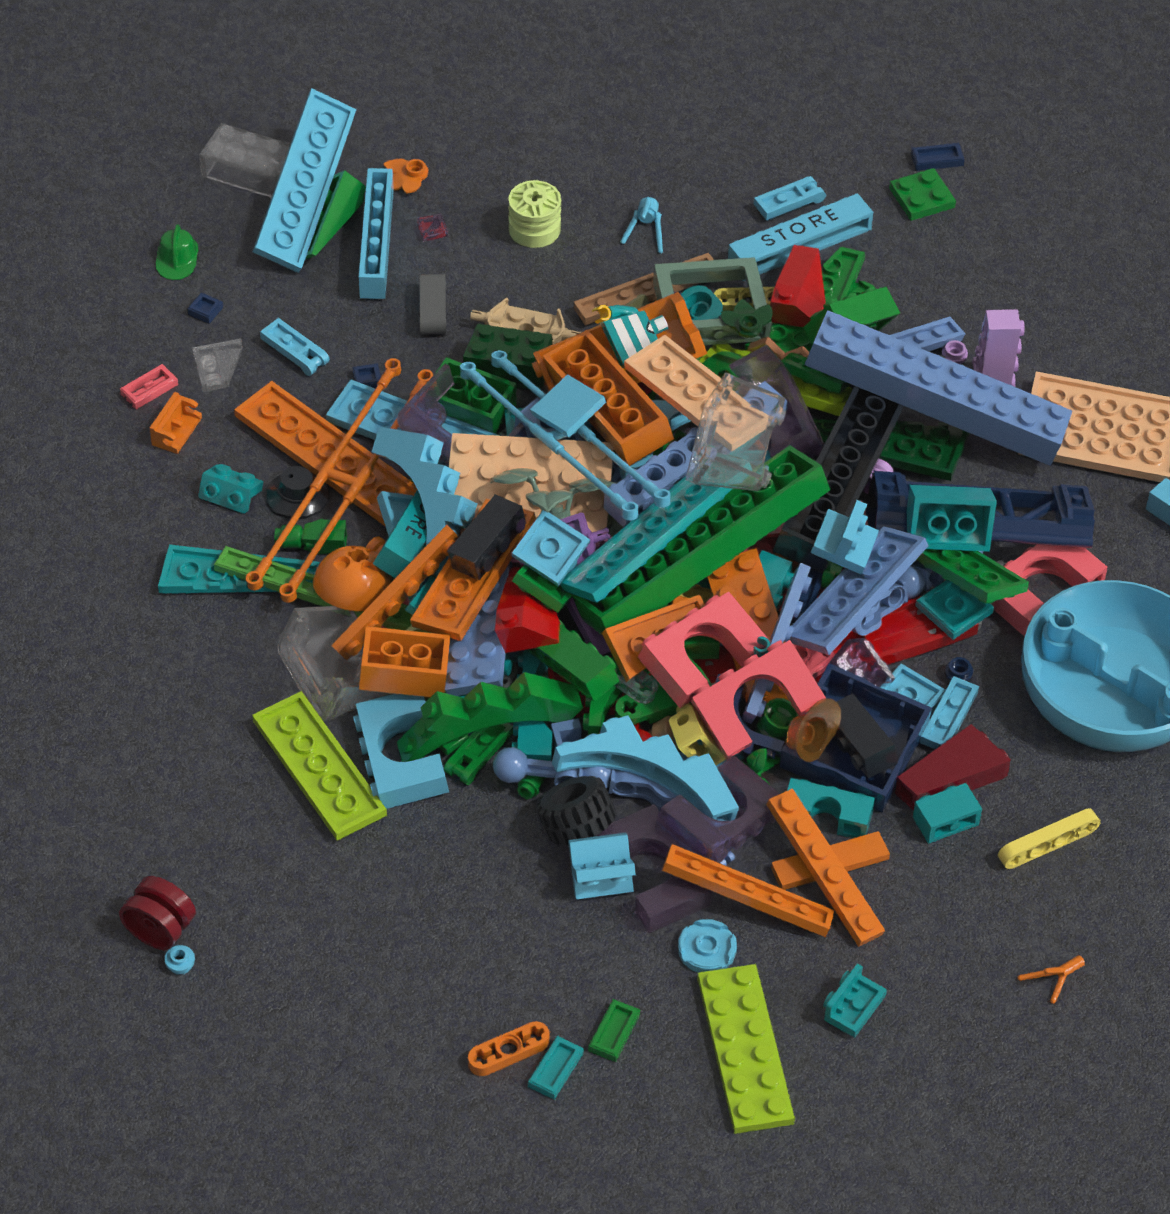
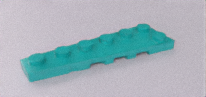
[158,544,320,594]

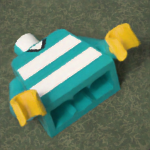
[592,305,669,380]

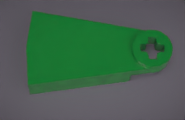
[615,655,712,725]

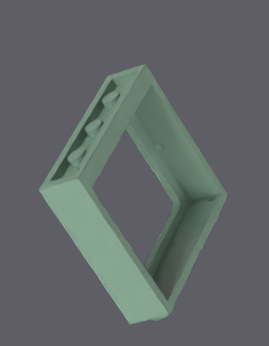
[653,257,772,345]

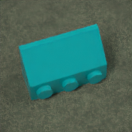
[906,485,997,552]

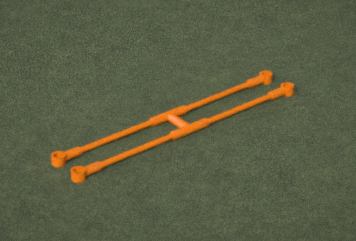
[246,358,434,603]

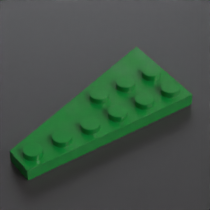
[745,247,865,353]

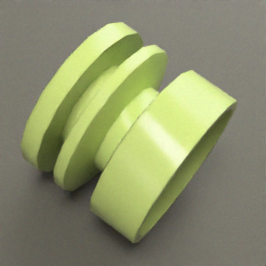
[508,180,561,248]

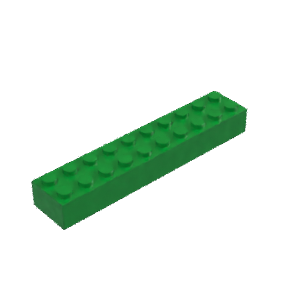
[572,445,830,636]

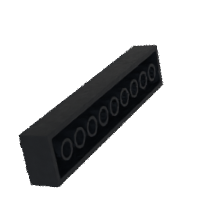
[773,386,905,574]

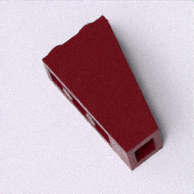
[895,724,1011,811]

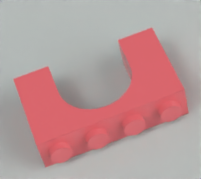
[990,544,1107,637]
[638,592,771,708]
[691,640,826,760]

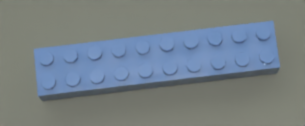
[805,310,1072,466]

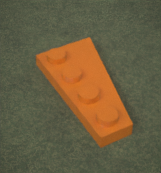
[602,594,705,683]

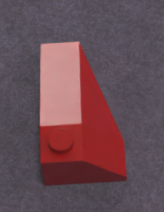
[770,245,826,328]
[495,566,560,653]

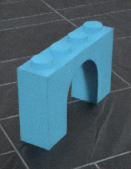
[353,694,449,809]

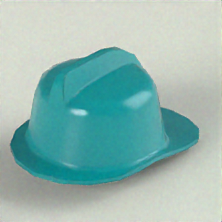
[681,285,723,321]

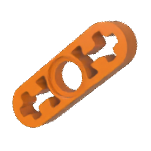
[468,1022,550,1076]

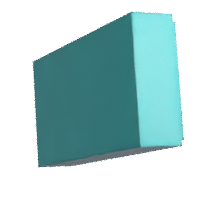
[528,1036,584,1100]

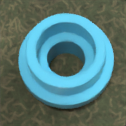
[165,945,195,974]

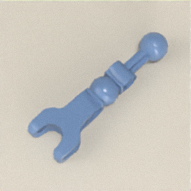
[852,551,983,636]
[493,747,691,813]

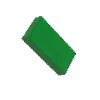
[588,999,640,1062]

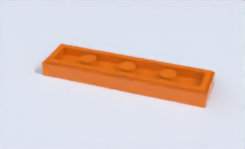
[771,831,890,890]

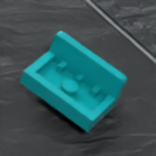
[198,464,264,514]
[823,964,887,1038]

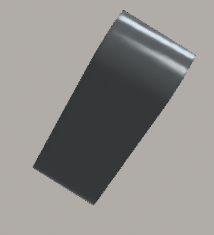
[420,274,446,335]

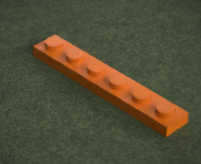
[331,525,459,661]
[766,788,885,947]
[662,844,834,937]

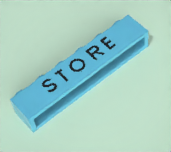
[728,193,873,281]

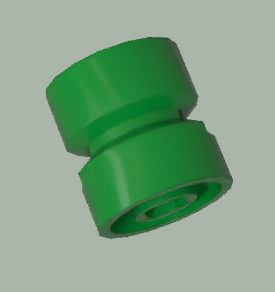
[754,698,800,743]

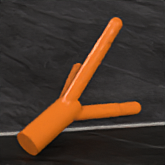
[1017,955,1085,1004]

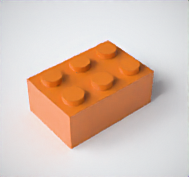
[359,626,450,697]

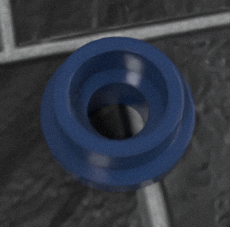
[945,657,973,682]

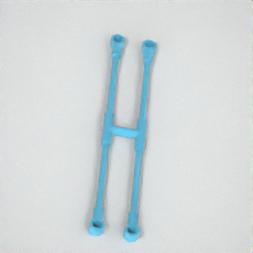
[460,351,671,520]

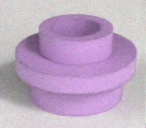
[942,340,968,364]

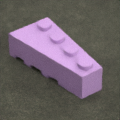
[972,309,1024,387]

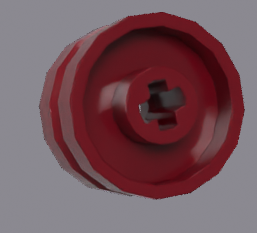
[119,876,196,950]

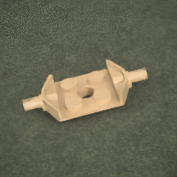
[470,298,582,344]

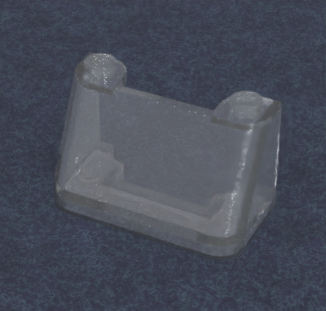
[686,373,786,491]
[278,606,393,721]

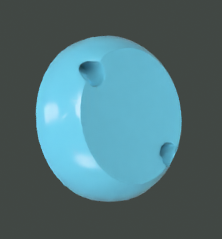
[1021,580,1170,752]

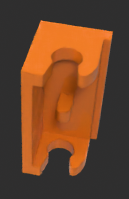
[150,392,202,454]

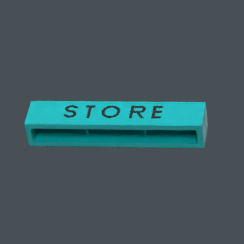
[373,460,449,578]

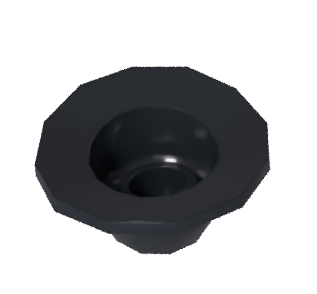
[267,466,329,518]

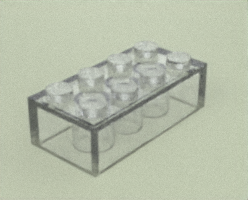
[199,123,290,198]

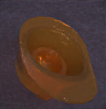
[786,698,841,762]

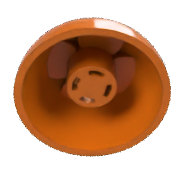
[313,546,394,611]

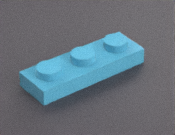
[920,676,979,749]

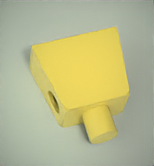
[669,703,726,765]

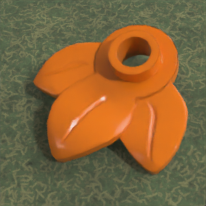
[383,159,428,194]

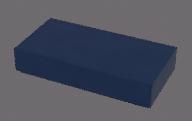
[911,143,965,171]

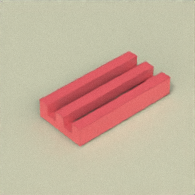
[120,364,178,409]

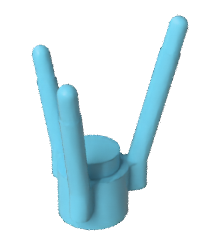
[621,197,663,254]

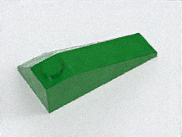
[305,171,366,260]

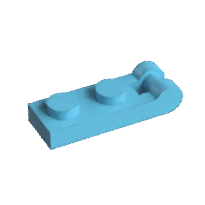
[754,176,826,220]
[260,318,330,376]

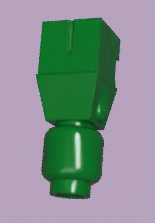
[274,519,347,555]

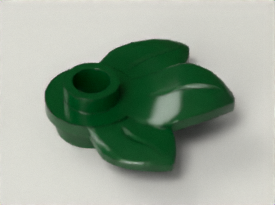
[721,299,772,338]

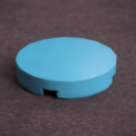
[678,919,737,973]

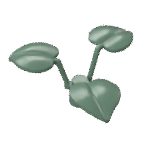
[490,468,617,519]

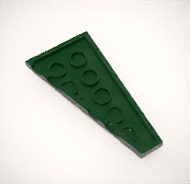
[798,419,970,481]

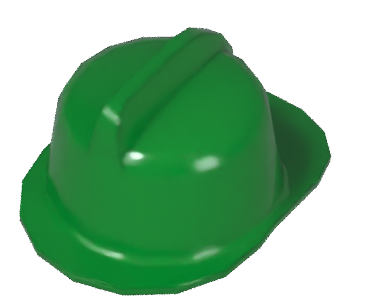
[156,225,198,280]

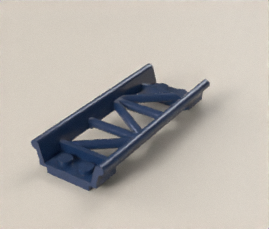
[868,471,1095,548]

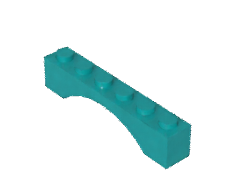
[512,650,552,761]

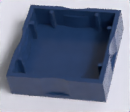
[779,663,932,813]

